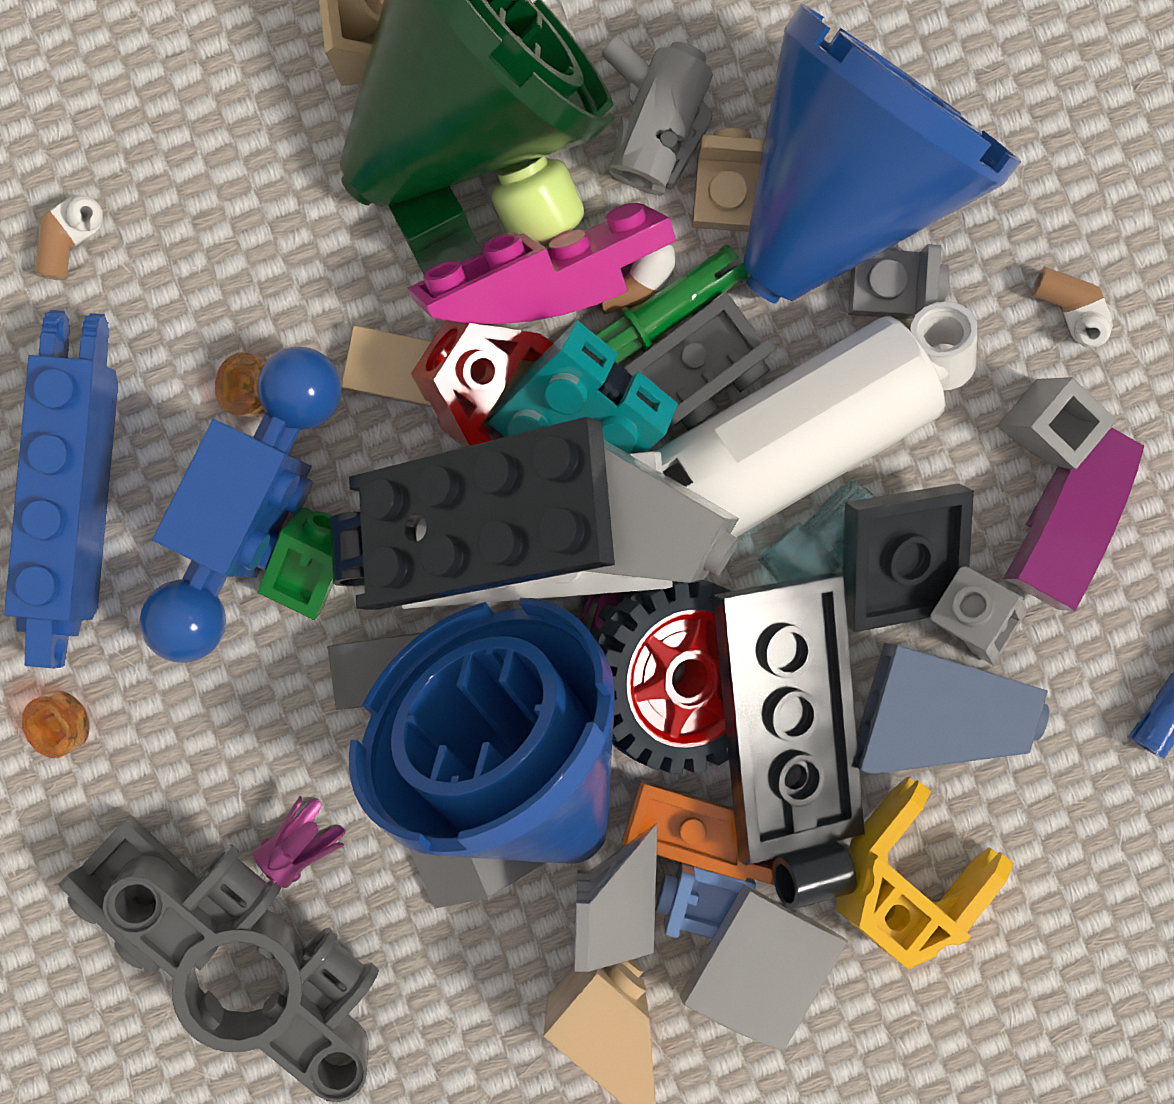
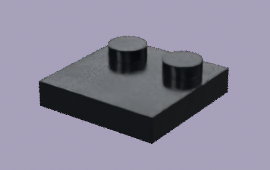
[843,483,974,633]

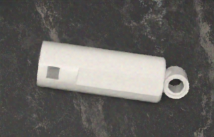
[653,302,977,537]

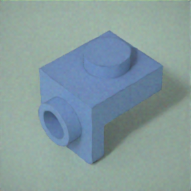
[656,862,756,939]

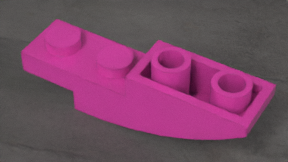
[408,203,676,324]

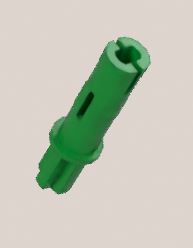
[595,245,748,364]

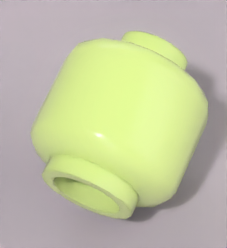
[491,156,584,249]

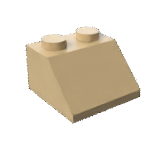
[543,959,656,1104]

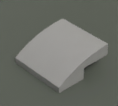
[679,884,848,1051]

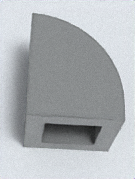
[997,377,1117,470]

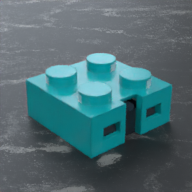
[487,320,678,454]

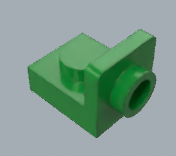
[257,508,333,621]

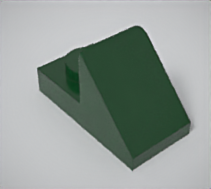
[389,186,483,274]

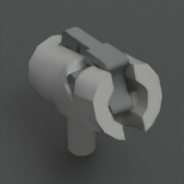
[602,36,713,196]

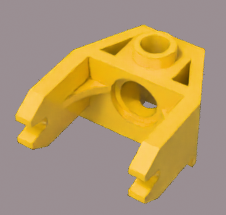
[835,777,1014,970]

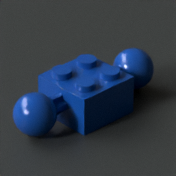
[139,346,342,663]

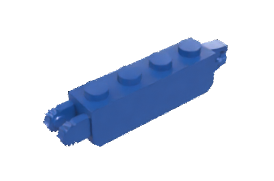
[4,310,118,669]

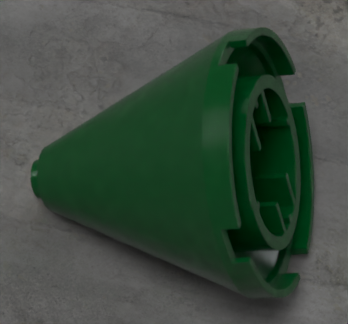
[340,0,615,207]

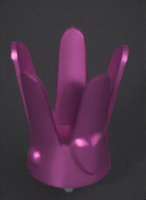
[253,796,345,888]

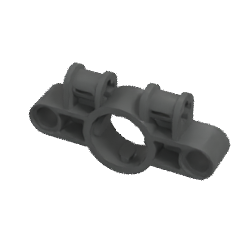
[103,844,379,1102]

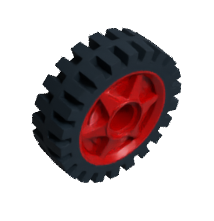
[589,580,731,774]

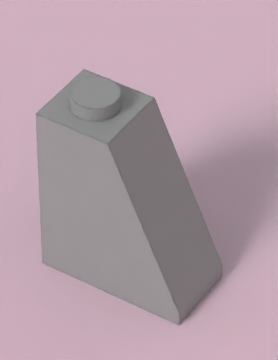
[586,440,739,583]

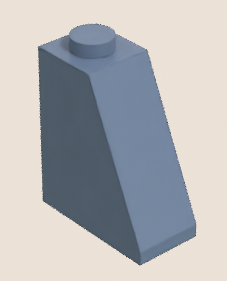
[857,643,1049,774]

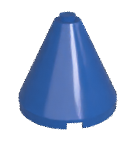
[743,3,1021,304]
[349,598,614,864]

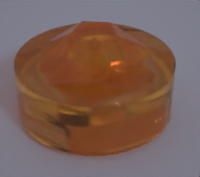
[215,352,268,418]
[22,690,90,758]

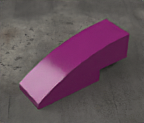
[1003,427,1144,611]

